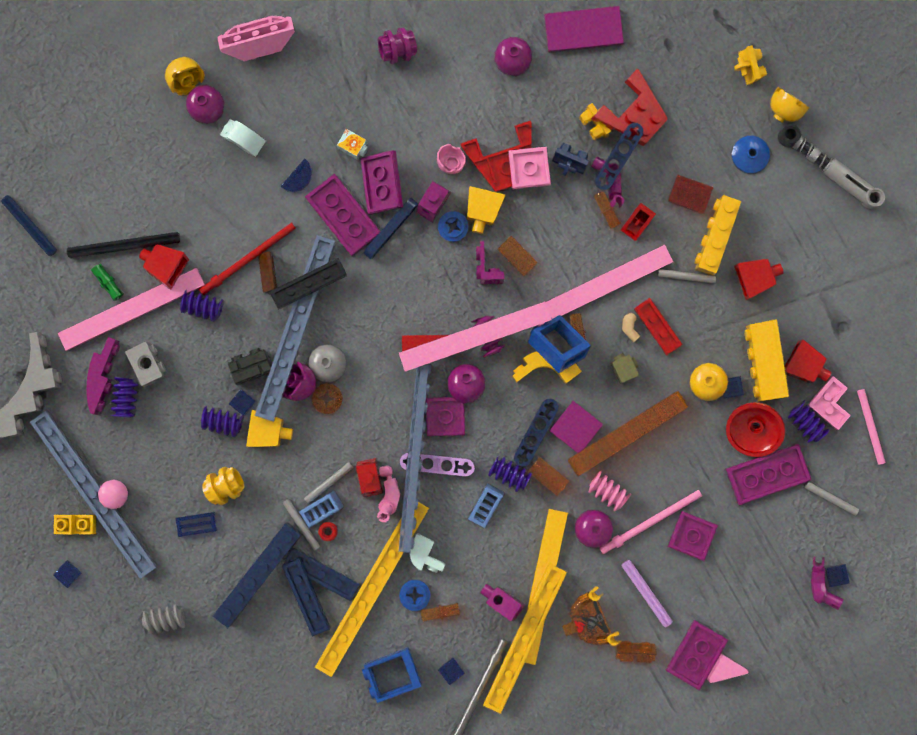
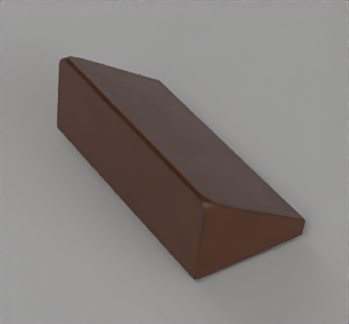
[258,251,277,293]

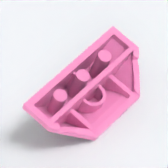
[217,16,295,61]

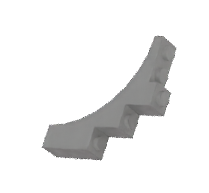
[0,332,62,439]

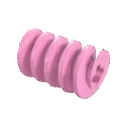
[589,471,631,512]

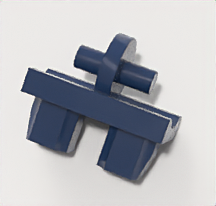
[552,143,589,176]

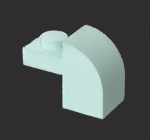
[220,119,266,157]
[410,533,445,573]

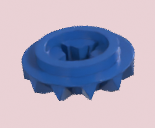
[438,211,468,242]
[399,579,430,611]

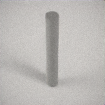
[658,269,716,283]
[304,462,354,504]
[804,481,859,516]
[283,499,321,551]

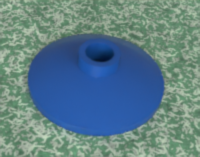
[732,136,770,173]

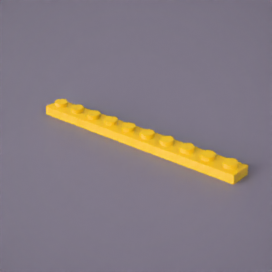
[315,502,429,677]

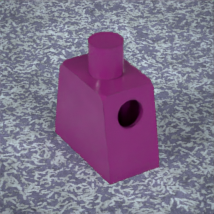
[417,181,451,223]
[480,584,525,621]

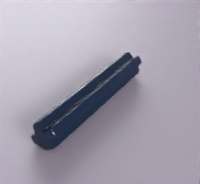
[1,195,57,256]

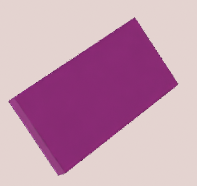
[544,6,624,52]
[305,173,381,256]
[726,444,812,505]

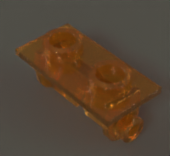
[528,457,569,496]
[616,641,657,663]

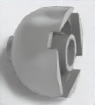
[308,344,347,383]

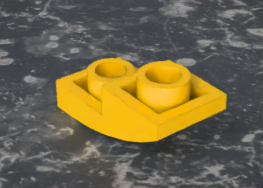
[54,515,96,534]

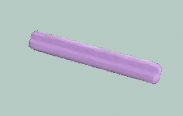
[622,560,673,627]

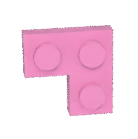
[808,376,851,430]

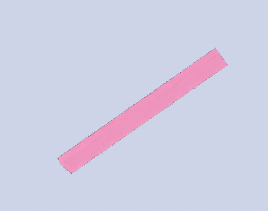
[539,245,673,326]
[58,268,205,351]
[399,302,552,372]

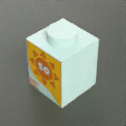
[337,129,368,160]

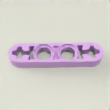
[400,453,475,476]

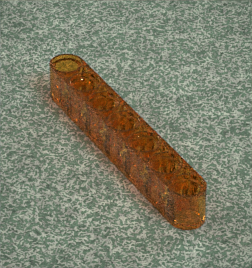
[567,391,688,477]

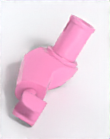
[377,466,401,522]

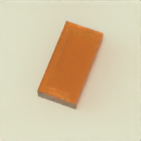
[497,236,538,277]

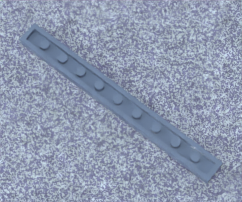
[255,235,335,422]
[398,364,431,553]
[30,411,157,579]

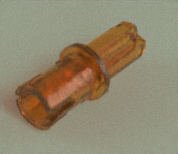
[594,191,621,229]
[570,313,586,340]
[421,603,460,621]

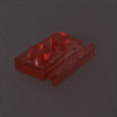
[668,175,714,214]

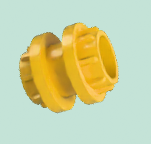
[202,467,244,505]

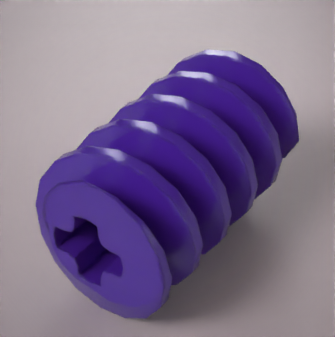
[180,289,224,322]
[110,377,139,418]
[787,400,830,443]
[201,406,244,438]
[488,455,532,492]

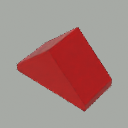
[621,203,656,241]

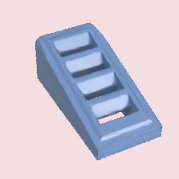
[468,483,504,528]
[299,491,344,528]

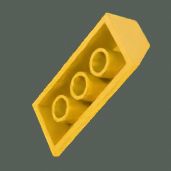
[744,320,789,401]

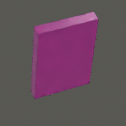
[360,150,403,215]
[665,620,728,691]

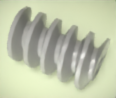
[142,605,185,635]

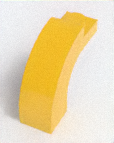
[512,351,582,384]

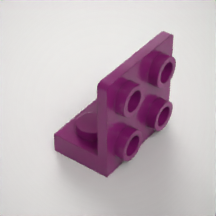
[476,241,504,284]

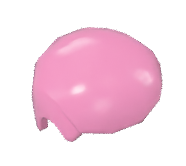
[437,144,466,174]
[98,480,128,509]

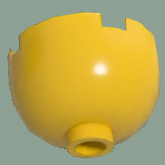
[165,57,205,96]
[770,87,809,123]
[689,363,728,401]

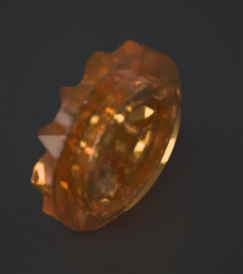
[312,383,343,414]

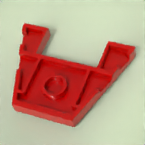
[591,69,668,146]
[460,120,532,192]

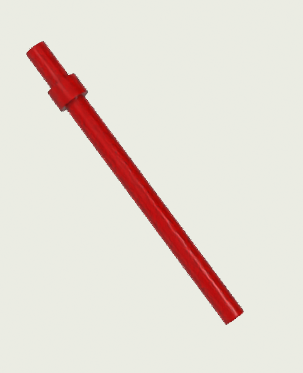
[199,222,296,295]

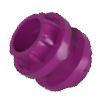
[378,27,417,64]

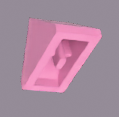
[707,654,748,683]

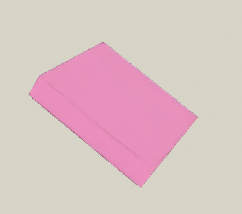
[508,147,551,189]

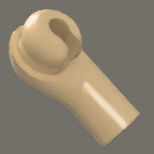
[622,313,640,343]

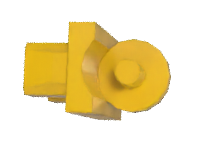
[734,45,767,85]
[579,103,613,140]

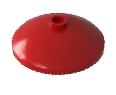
[726,403,785,457]

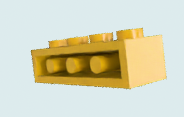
[694,195,741,275]

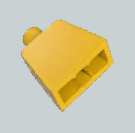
[467,186,505,234]
[246,410,293,447]

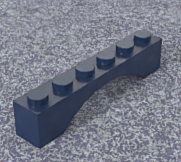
[213,522,303,628]

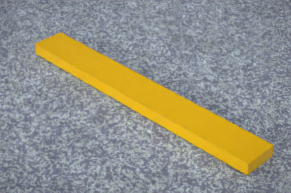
[525,509,568,665]
[483,563,567,714]

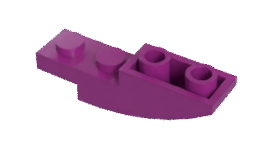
[87,337,120,415]

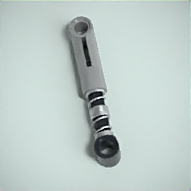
[778,124,885,210]

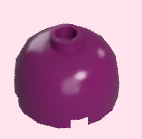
[495,37,532,76]
[186,85,225,124]
[283,362,316,401]
[448,364,485,403]
[575,510,613,548]

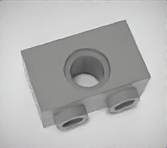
[125,342,166,387]

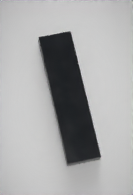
[269,258,347,310]

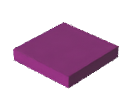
[426,397,465,436]
[549,401,603,455]
[667,511,718,561]

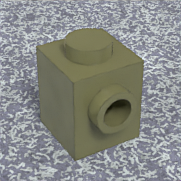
[610,353,639,384]

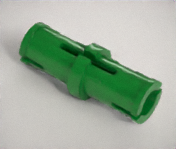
[91,264,124,301]

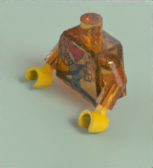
[562,586,621,646]

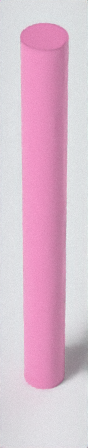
[857,389,886,465]

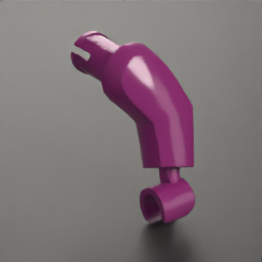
[591,156,624,208]
[811,556,843,610]

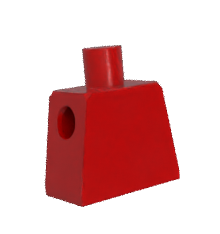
[139,245,189,290]
[734,259,784,300]
[784,339,832,383]
[356,458,383,497]

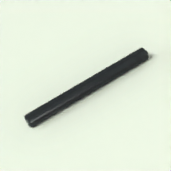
[67,232,180,258]

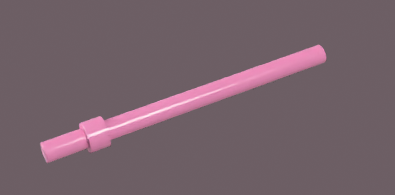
[599,490,702,554]

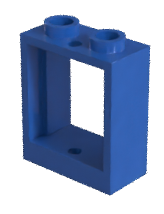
[528,315,591,373]
[362,647,422,703]

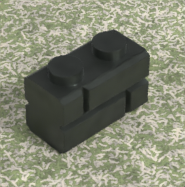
[228,348,272,385]

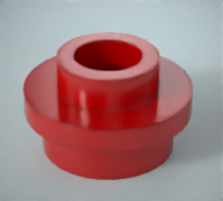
[318,522,338,541]

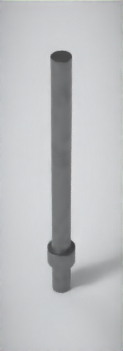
[453,639,508,735]

